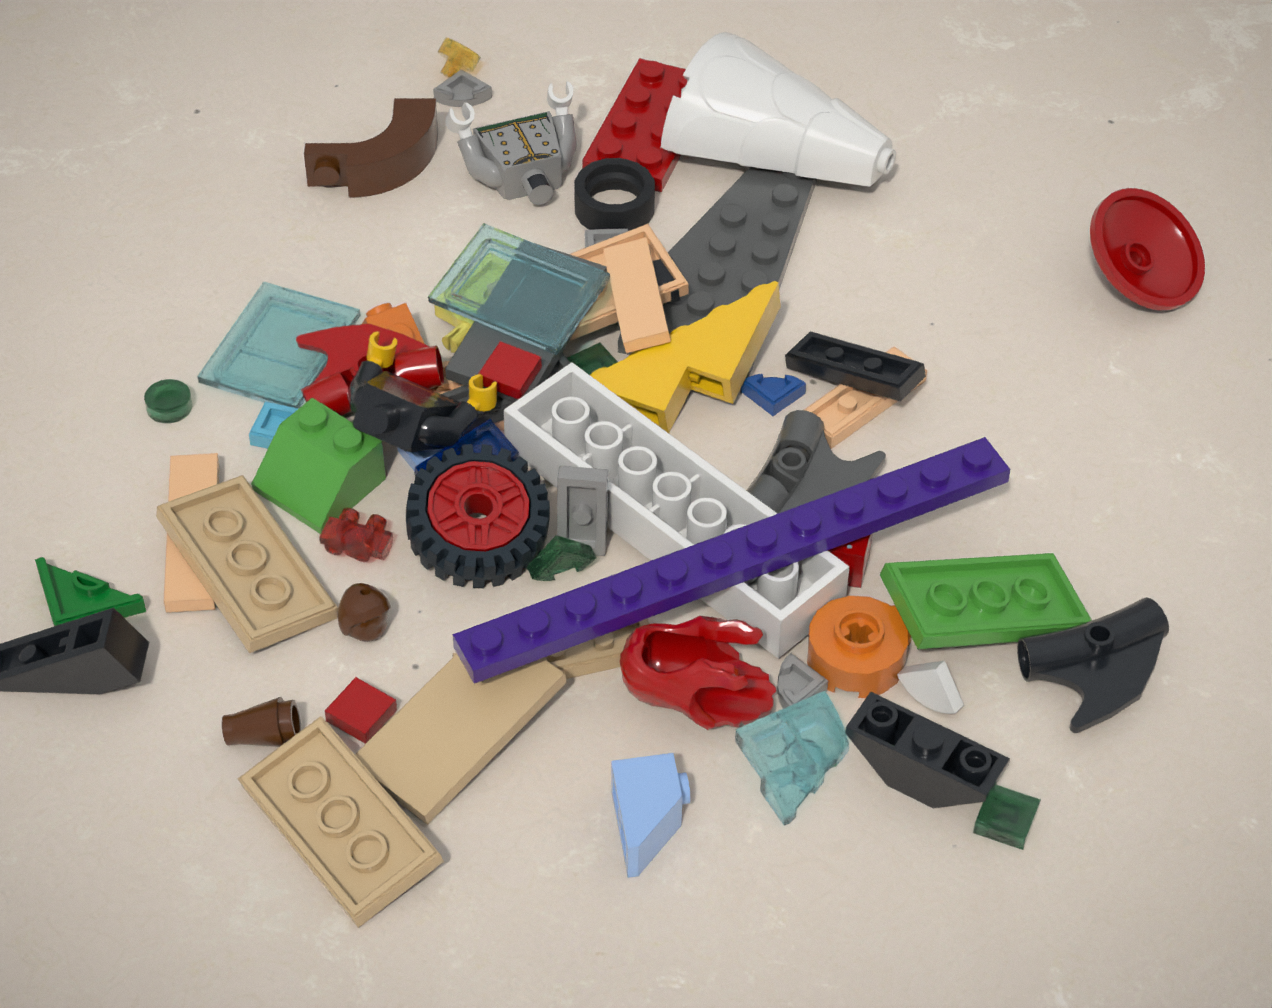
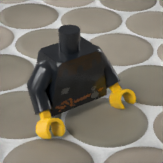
[347,331,497,452]

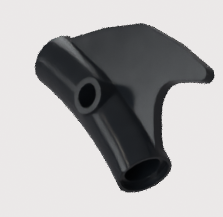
[1017,597,1169,733]

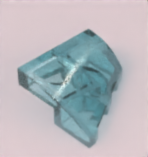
[735,691,849,826]

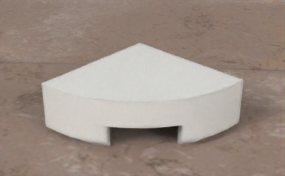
[897,660,964,714]

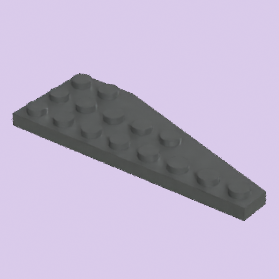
[618,167,817,378]

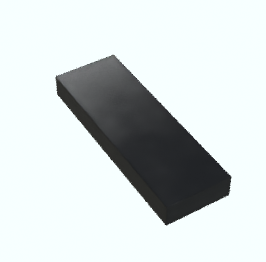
[785,331,926,402]

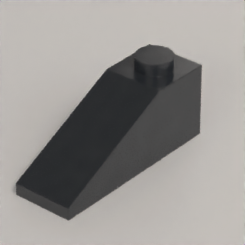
[0,608,149,695]

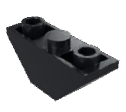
[845,692,1010,809]

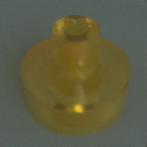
[437,37,481,78]

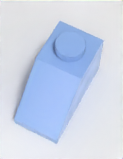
[611,753,690,878]

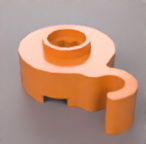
[807,596,911,698]

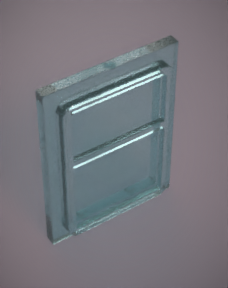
[428,223,610,355]
[197,282,361,408]

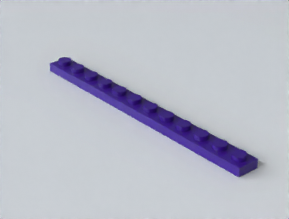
[452,437,1011,684]

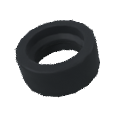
[574,158,655,231]

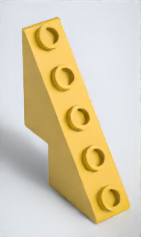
[590,281,781,433]

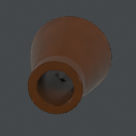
[222,697,301,747]

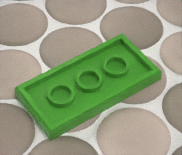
[880,553,1092,649]

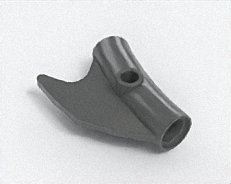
[746,410,886,514]

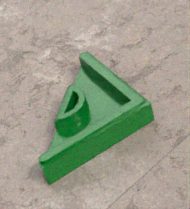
[35,557,146,626]

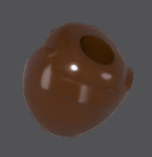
[337,583,391,642]

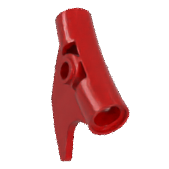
[296,324,444,416]

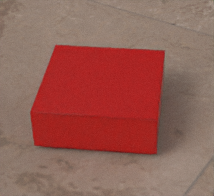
[478,341,542,399]
[325,677,397,744]

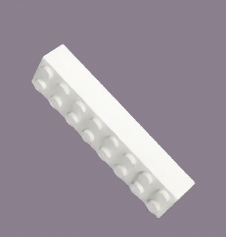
[504,362,849,659]

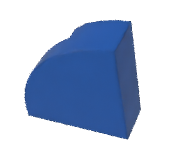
[741,374,806,416]

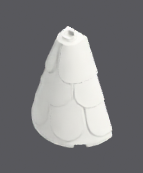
[660,32,896,187]

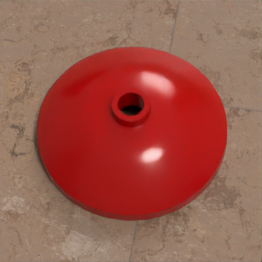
[1090,188,1205,310]

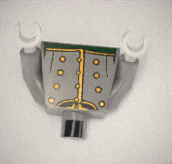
[445,81,577,205]

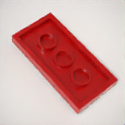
[582,58,687,192]

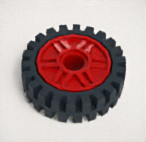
[406,444,550,588]

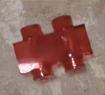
[319,507,393,562]

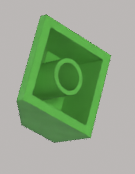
[251,398,386,535]

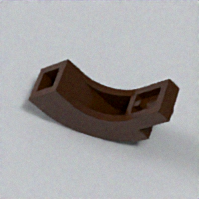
[304,98,438,198]

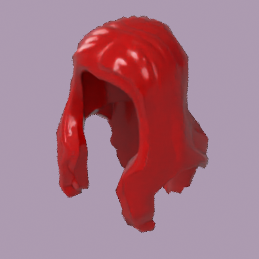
[619,616,776,730]

